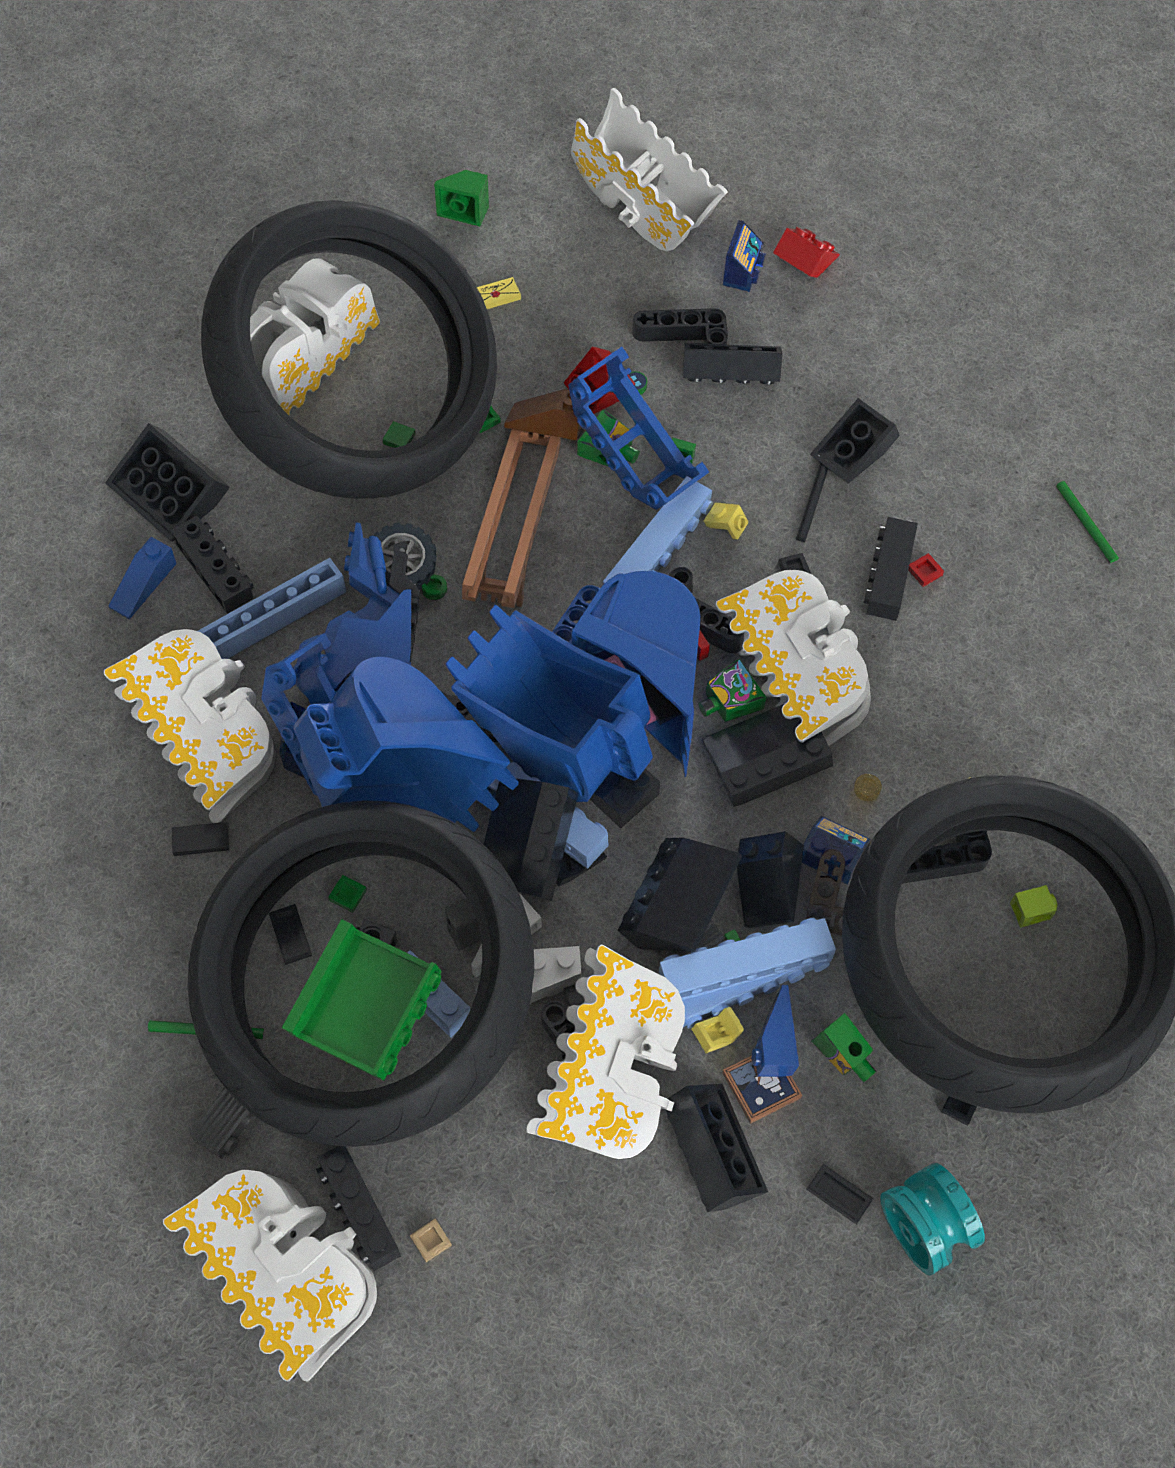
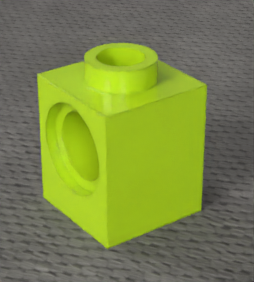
[1010,885,1057,928]

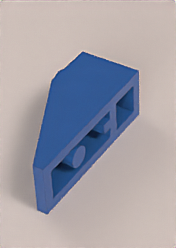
[108,537,177,620]
[751,985,799,1077]

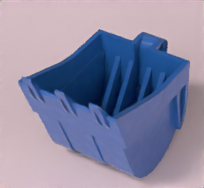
[552,571,700,777]
[446,605,653,802]
[294,657,519,832]

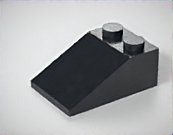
[810,398,900,484]
[589,768,660,829]
[737,831,804,928]

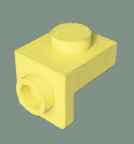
[704,503,748,540]
[692,1007,744,1053]

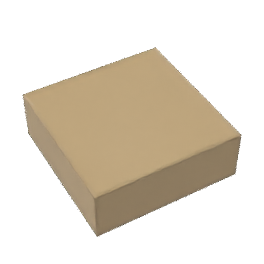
[410,1219,452,1262]

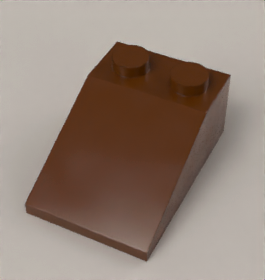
[504,389,582,440]

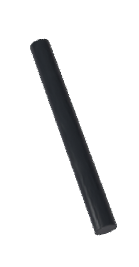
[796,458,828,543]

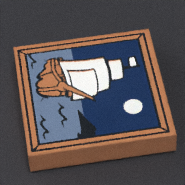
[722,1056,802,1124]

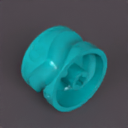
[880,1163,985,1276]

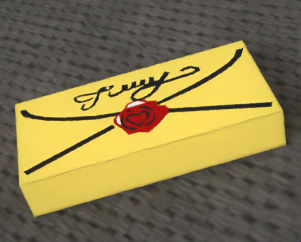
[477,277,521,309]

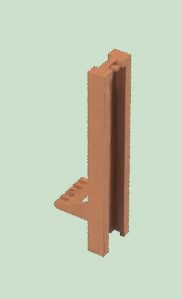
[462,429,561,608]

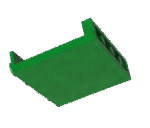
[282,919,442,1081]

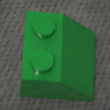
[434,170,489,227]

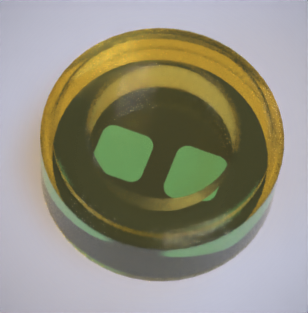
[854,774,882,801]

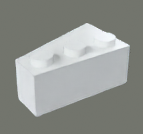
[530,946,581,1004]

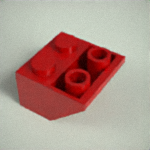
[773,227,840,278]
[563,346,636,414]

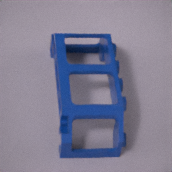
[568,347,709,510]
[261,633,336,796]

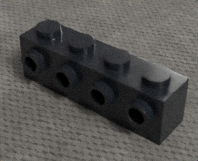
[683,343,783,385]
[171,516,254,614]
[863,517,918,621]
[316,1146,401,1271]

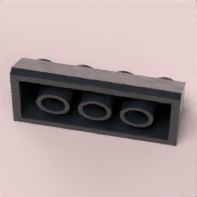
[666,1084,768,1212]

